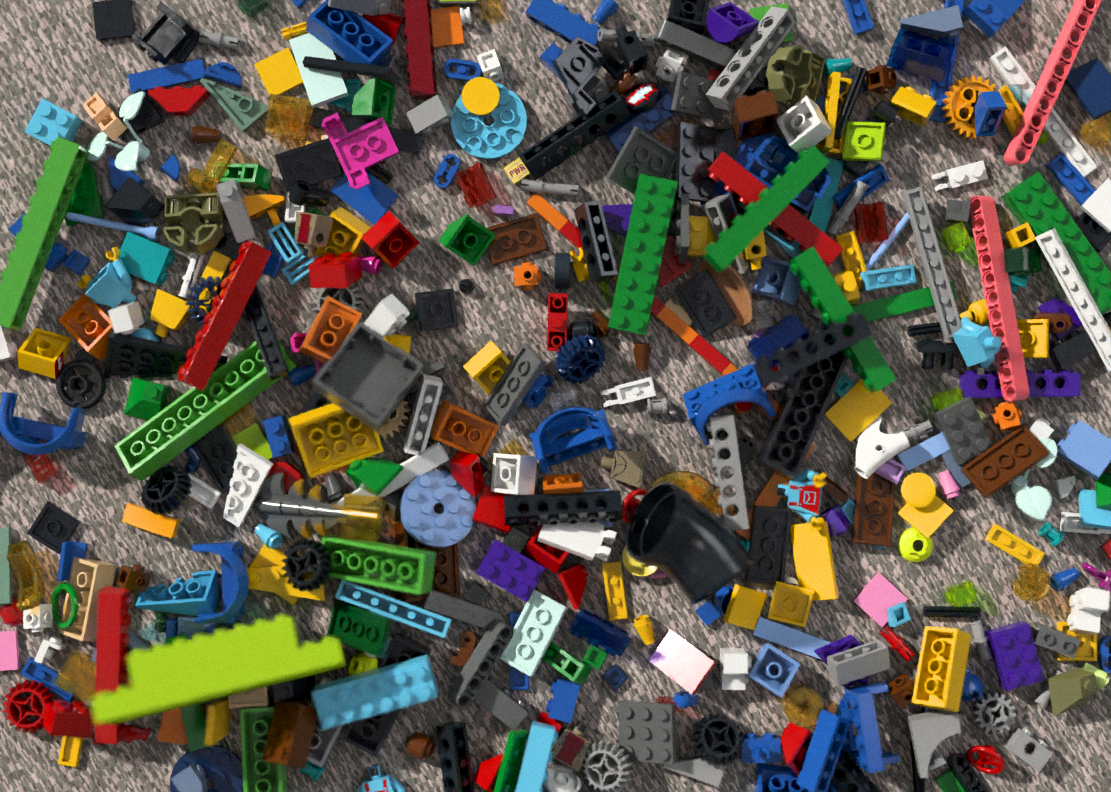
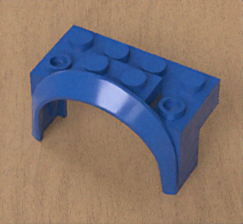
[744,136,832,212]
[683,363,776,445]
[0,392,87,455]
[530,407,617,474]
[192,541,249,624]
[836,681,900,773]

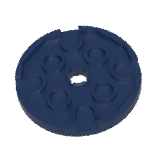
[170,744,244,792]

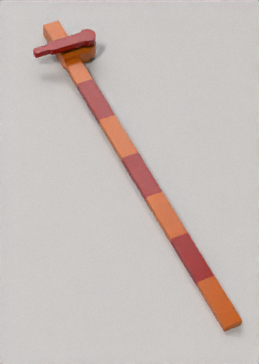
[526,192,780,421]

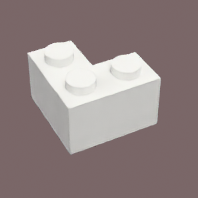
[364,294,410,338]
[1067,587,1110,635]
[720,648,751,690]

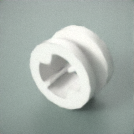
[460,7,472,25]

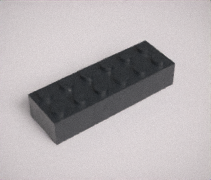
[341,632,432,757]

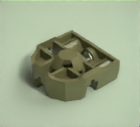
[766,45,826,108]
[163,192,226,256]

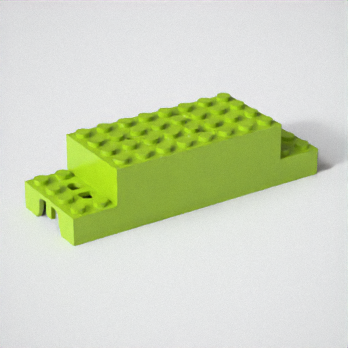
[91,614,347,725]

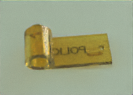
[186,138,238,193]

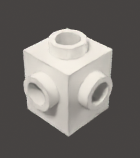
[655,48,685,83]
[23,604,53,632]

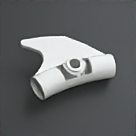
[854,416,910,479]

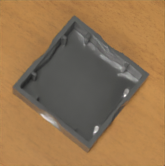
[312,321,424,433]

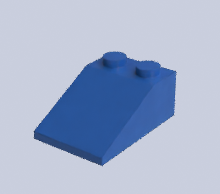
[963,0,1025,38]

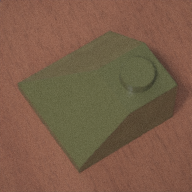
[1048,667,1097,716]

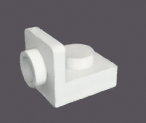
[477,49,504,82]
[34,636,67,664]

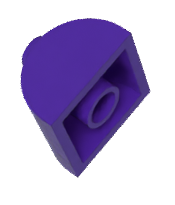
[707,2,759,44]

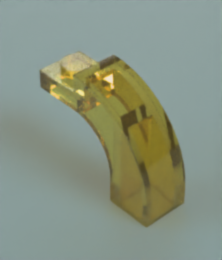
[652,470,718,515]
[7,540,45,612]

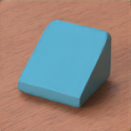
[887,602,912,627]

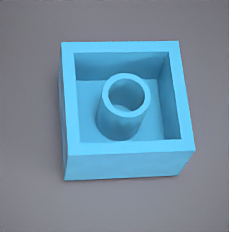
[24,98,83,146]

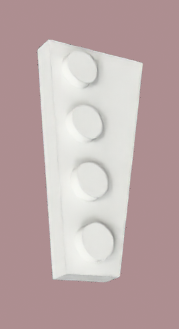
[223,444,273,527]

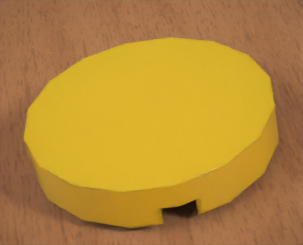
[462,77,500,116]

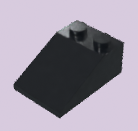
[666,0,710,35]

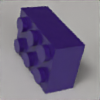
[476,538,546,602]
[985,621,1045,690]

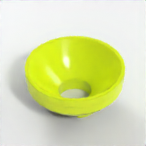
[898,528,933,562]
[348,652,378,676]

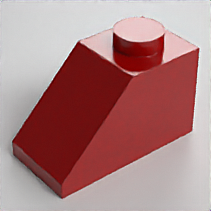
[449,451,485,497]

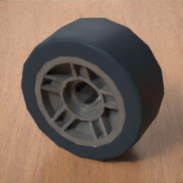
[554,253,570,289]

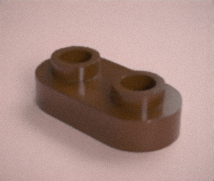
[1032,312,1073,333]

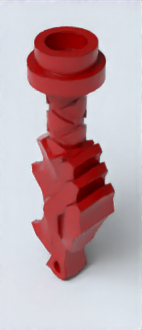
[93,724,151,746]

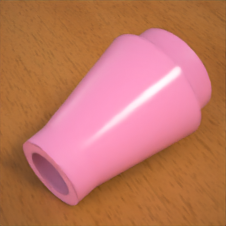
[938,470,961,500]

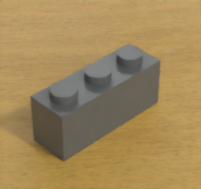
[475,674,529,731]

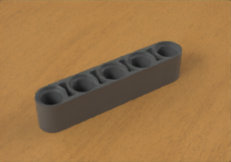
[654,20,738,70]
[447,620,514,710]

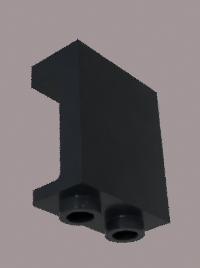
[132,2,195,65]

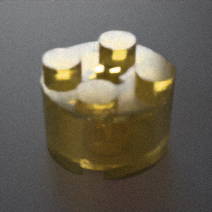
[781,684,824,727]

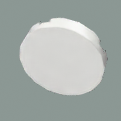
[544,765,581,792]

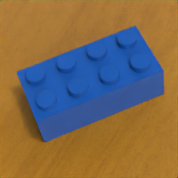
[306,0,393,65]

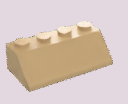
[59,557,117,641]

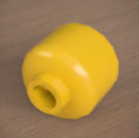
[968,299,995,326]

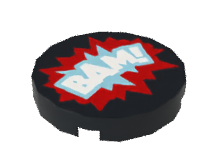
[624,81,662,113]

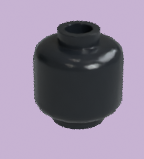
[567,319,597,340]

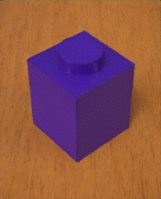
[818,504,850,538]

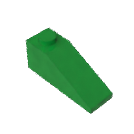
[210,163,272,190]
[542,641,593,685]

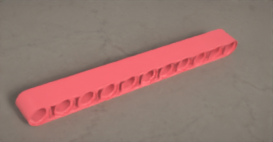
[1004,0,1102,166]
[969,196,1029,401]

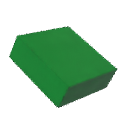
[583,644,609,670]

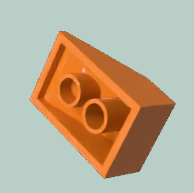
[58,293,127,361]
[299,296,362,364]
[429,400,499,458]

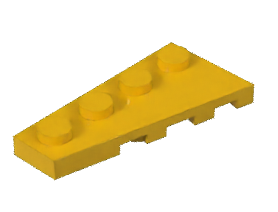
[248,562,326,601]

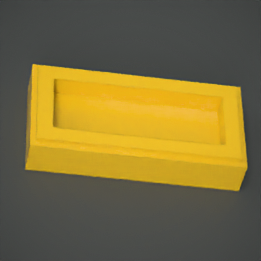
[58,737,84,768]

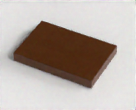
[487,213,548,266]

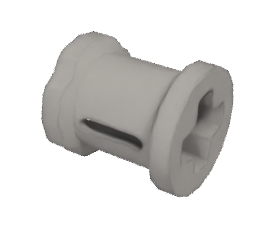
[646,398,667,415]

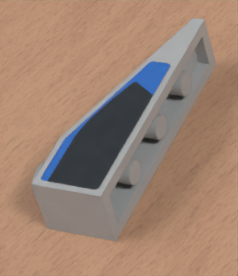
[703,194,746,274]

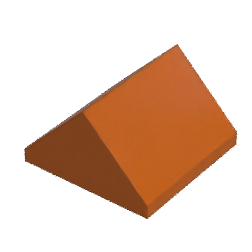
[543,473,583,494]

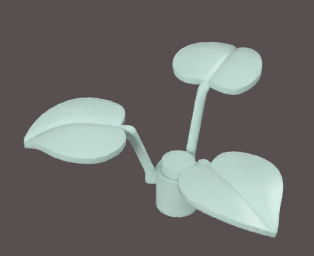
[87,91,150,171]
[1009,438,1057,521]

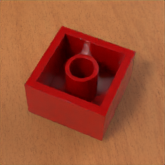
[361,211,420,269]
[308,252,362,288]
[42,700,94,738]

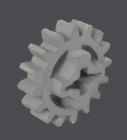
[972,691,1016,735]

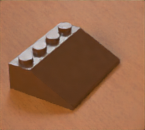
[395,523,460,602]

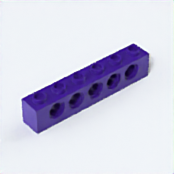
[959,369,1081,398]

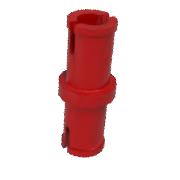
[879,625,915,662]

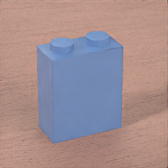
[1057,420,1111,481]

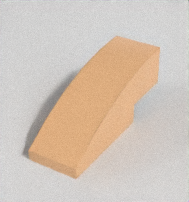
[83,92,127,141]

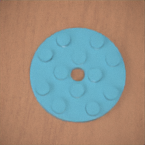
[451,83,527,160]

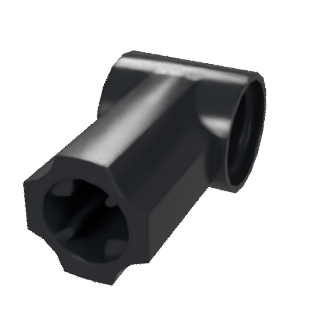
[288,180,330,207]

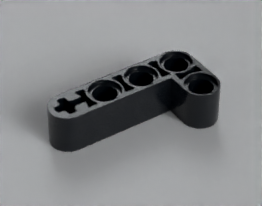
[843,99,899,178]

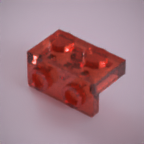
[455,163,497,208]
[854,202,889,244]

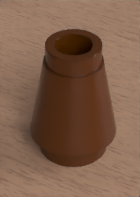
[610,71,638,96]
[192,125,220,144]
[632,342,652,370]

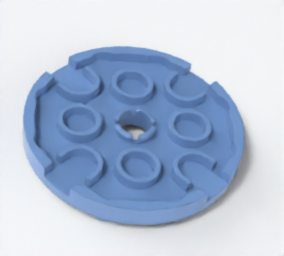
[400,470,476,548]

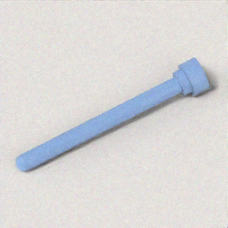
[66,212,159,241]
[866,212,910,271]

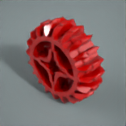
[2,680,54,733]

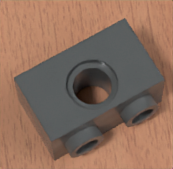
[1034,623,1080,659]

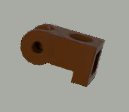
[450,630,477,667]

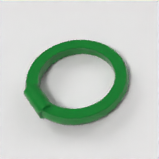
[50,582,79,629]

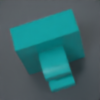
[1007,270,1028,293]
[834,372,855,398]

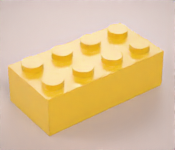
[912,626,971,712]

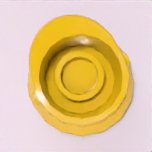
[901,472,936,508]

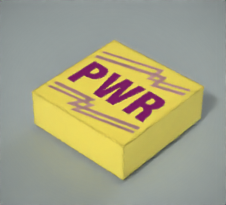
[504,157,530,185]

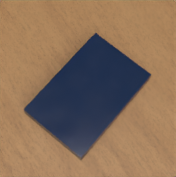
[1065,58,1111,120]

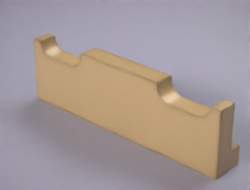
[665,298,693,326]

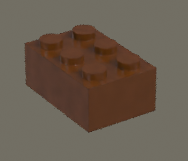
[732,90,779,142]
[262,701,318,769]

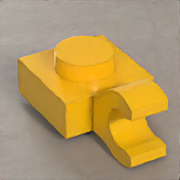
[570,247,591,282]

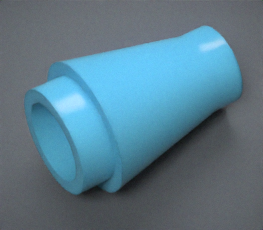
[255,524,283,549]

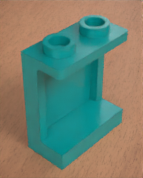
[118,232,175,286]

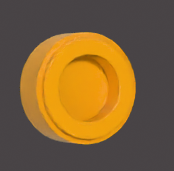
[266,208,281,227]

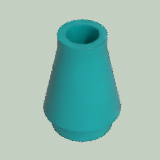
[823,58,852,77]

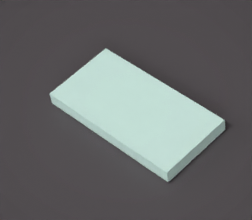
[289,33,349,108]
[499,589,568,677]

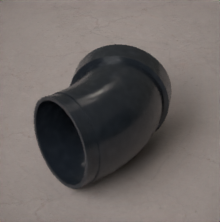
[626,481,755,606]

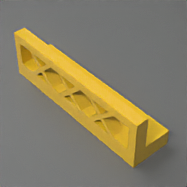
[820,72,852,155]

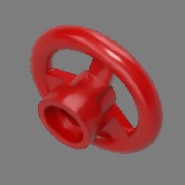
[621,489,647,525]
[966,745,1005,774]

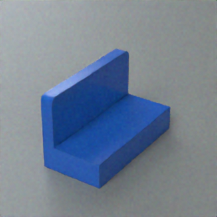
[57,541,88,581]

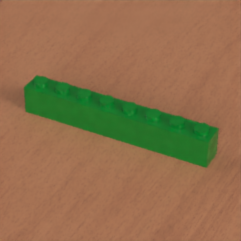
[703,145,830,273]
[789,247,896,393]

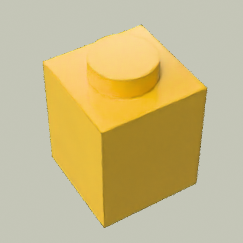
[1004,222,1036,251]

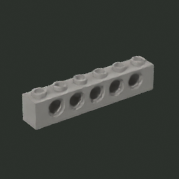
[705,6,796,111]
[707,411,749,531]

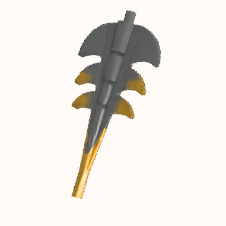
[253,473,382,541]

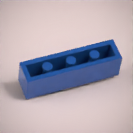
[526,0,601,47]
[796,709,851,792]

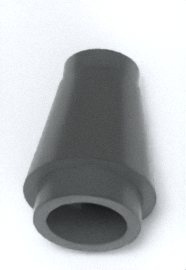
[324,472,347,502]

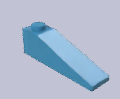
[135,570,220,616]

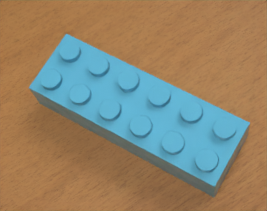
[312,654,439,730]

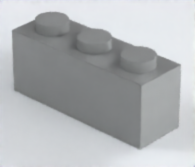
[827,640,891,686]

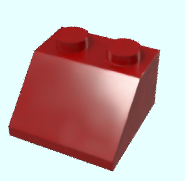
[524,524,570,574]

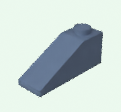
[899,5,963,38]
[171,762,208,792]

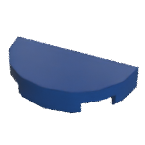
[204,62,242,88]

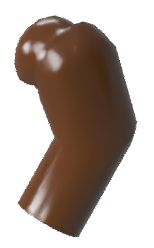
[591,309,609,337]

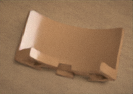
[698,258,752,327]

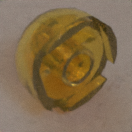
[1013,562,1051,601]

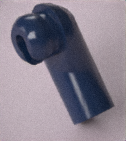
[185,444,201,474]

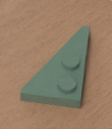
[200,78,272,132]

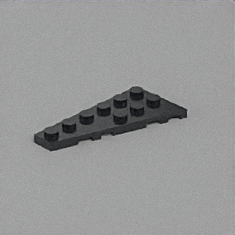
[104,332,228,378]

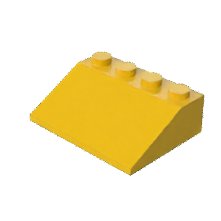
[288,403,384,478]

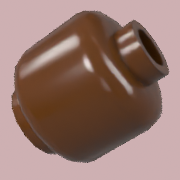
[405,732,435,760]

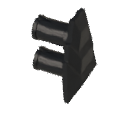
[913,338,960,370]

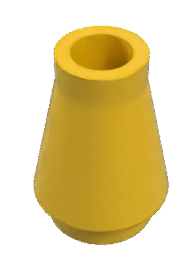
[634,615,655,645]

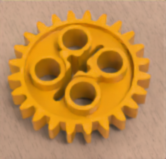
[941,75,1001,139]

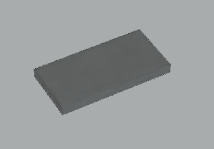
[483,343,547,427]

